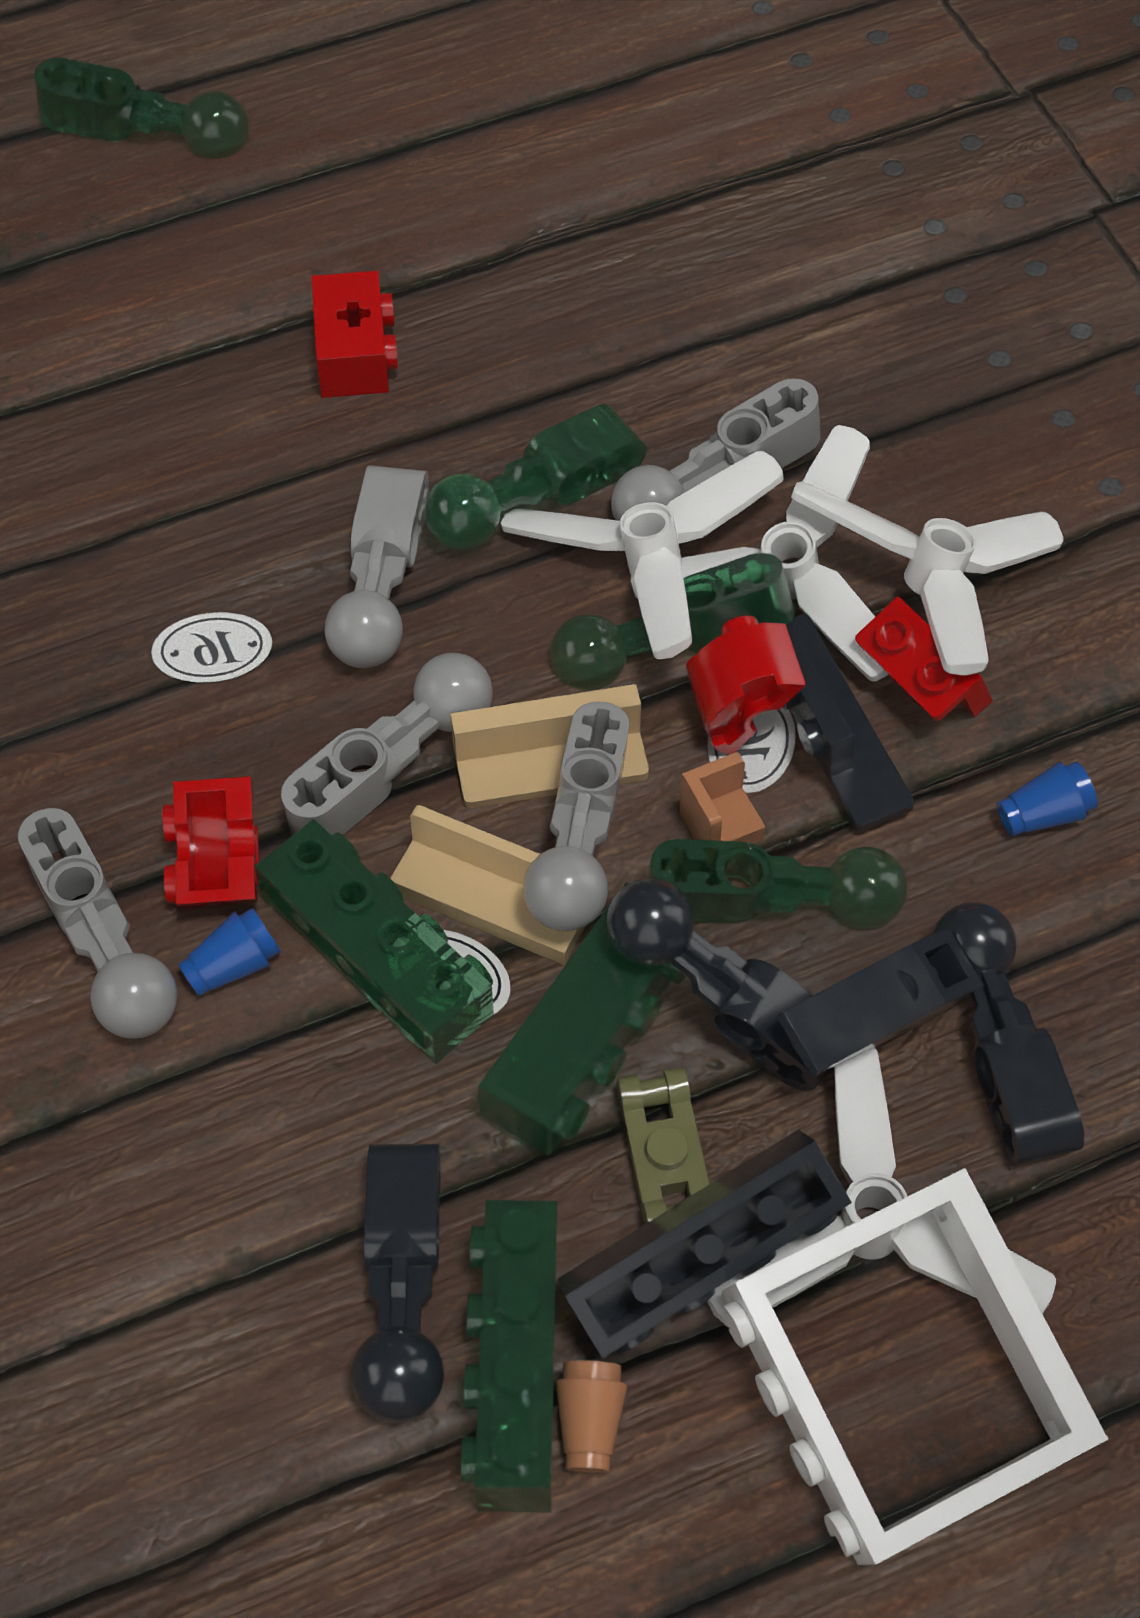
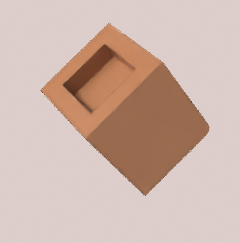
[679,752,766,863]

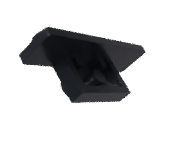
[780,614,914,831]

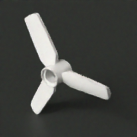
[631,425,888,682]
[501,451,784,660]
[791,481,1063,675]
[708,1047,1056,1328]

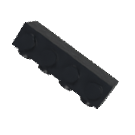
[557,1129,852,1358]

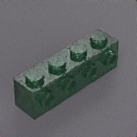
[255,819,494,1065]
[478,882,686,1156]
[461,1200,558,1513]

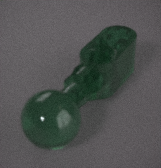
[34,57,249,159]
[424,404,647,550]
[550,553,794,690]
[644,839,908,929]

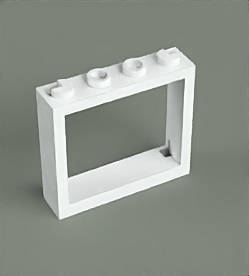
[722,1168,1108,1565]

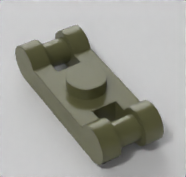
[616,1066,709,1225]

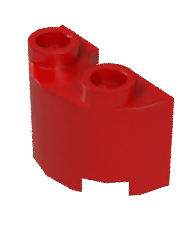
[686,616,806,755]
[163,776,260,907]

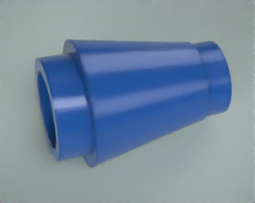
[996,761,1098,837]
[178,907,281,997]

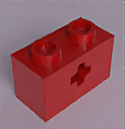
[311,270,398,398]

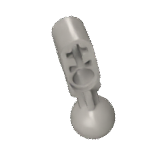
[611,379,821,521]
[324,465,429,668]
[281,653,493,848]
[523,701,629,931]
[18,808,177,1039]

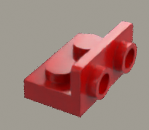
[855,596,993,721]

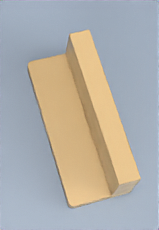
[450,684,649,809]
[389,805,585,966]

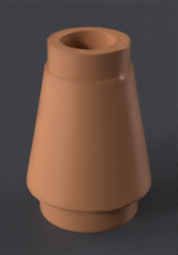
[555,1361,628,1473]

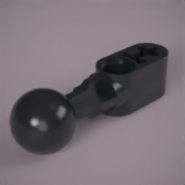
[607,878,826,1091]
[932,902,1084,1166]
[351,1144,444,1423]

